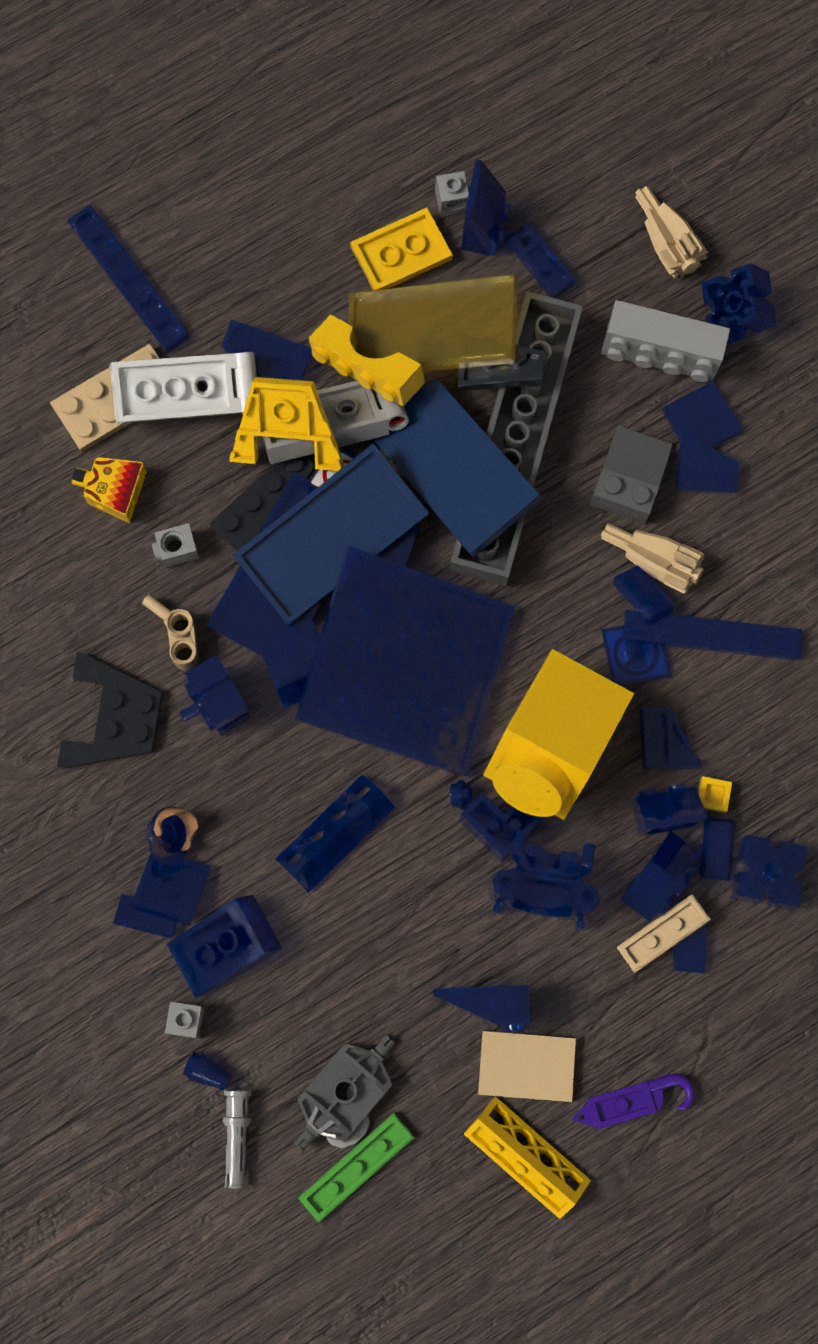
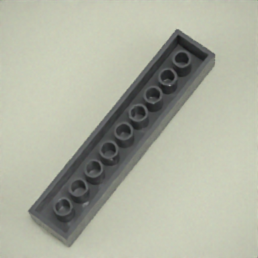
[449,291,583,587]

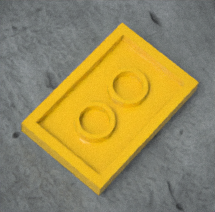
[350,207,453,295]

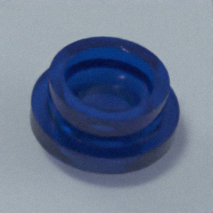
[450,780,472,810]

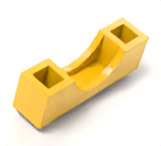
[309,314,425,406]

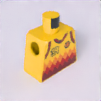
[72,457,147,523]

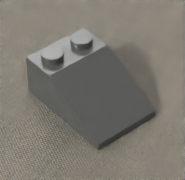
[590,425,673,524]

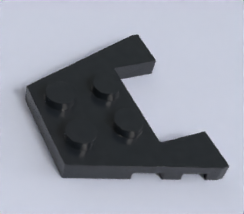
[57,652,163,769]

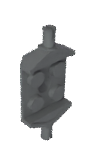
[293,1035,395,1152]

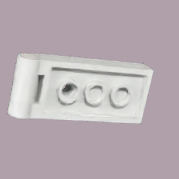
[109,352,257,423]

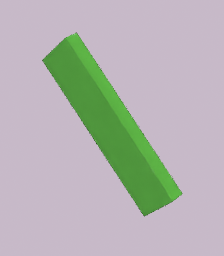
[298,1113,414,1223]

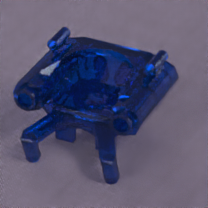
[488,831,601,931]

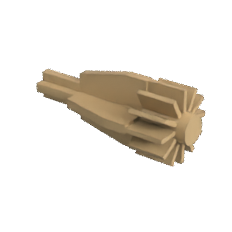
[635,186,708,278]
[601,523,704,594]

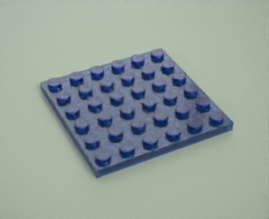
[295,546,515,777]

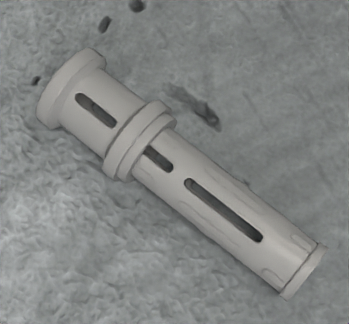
[223,1089,252,1189]

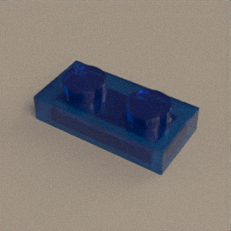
[613,565,675,624]

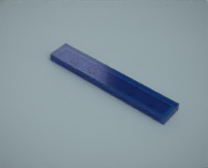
[67,204,190,354]

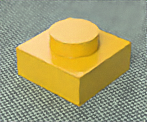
[696,776,732,813]

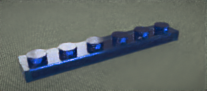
[622,610,802,661]

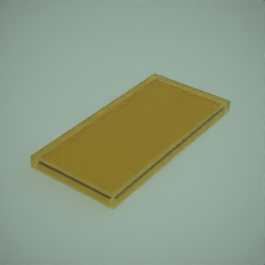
[347,275,517,379]

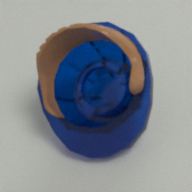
[147,806,199,866]

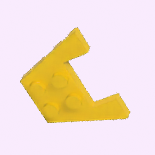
[230,377,344,471]

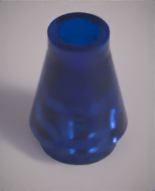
[182,1051,231,1091]

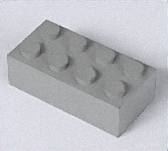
[601,300,730,382]

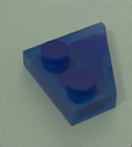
[677,433,739,492]
[639,708,702,769]

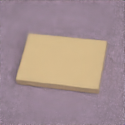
[478,1031,576,1102]

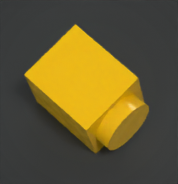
[483,649,634,820]

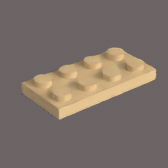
[50,344,159,453]

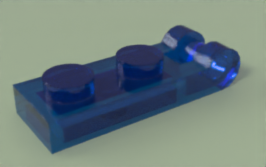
[504,223,576,298]

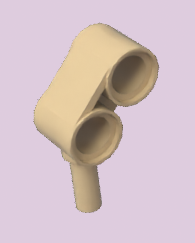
[142,595,199,671]

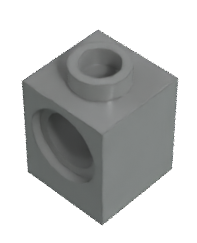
[435,171,470,217]
[151,523,199,568]
[165,1002,205,1038]

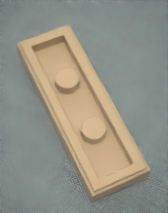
[617,894,711,973]

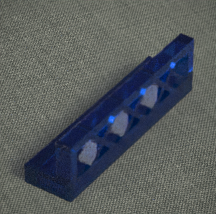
[275,775,395,893]

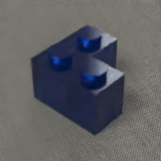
[459,793,546,863]
[620,831,700,922]

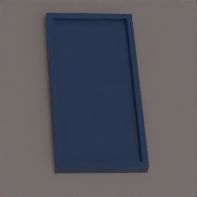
[373,377,542,558]
[233,444,429,626]

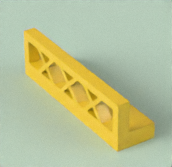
[464,1096,591,1219]

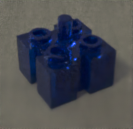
[702,263,777,344]
[179,655,252,736]
[731,835,808,910]

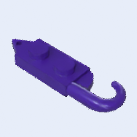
[572,1074,694,1130]

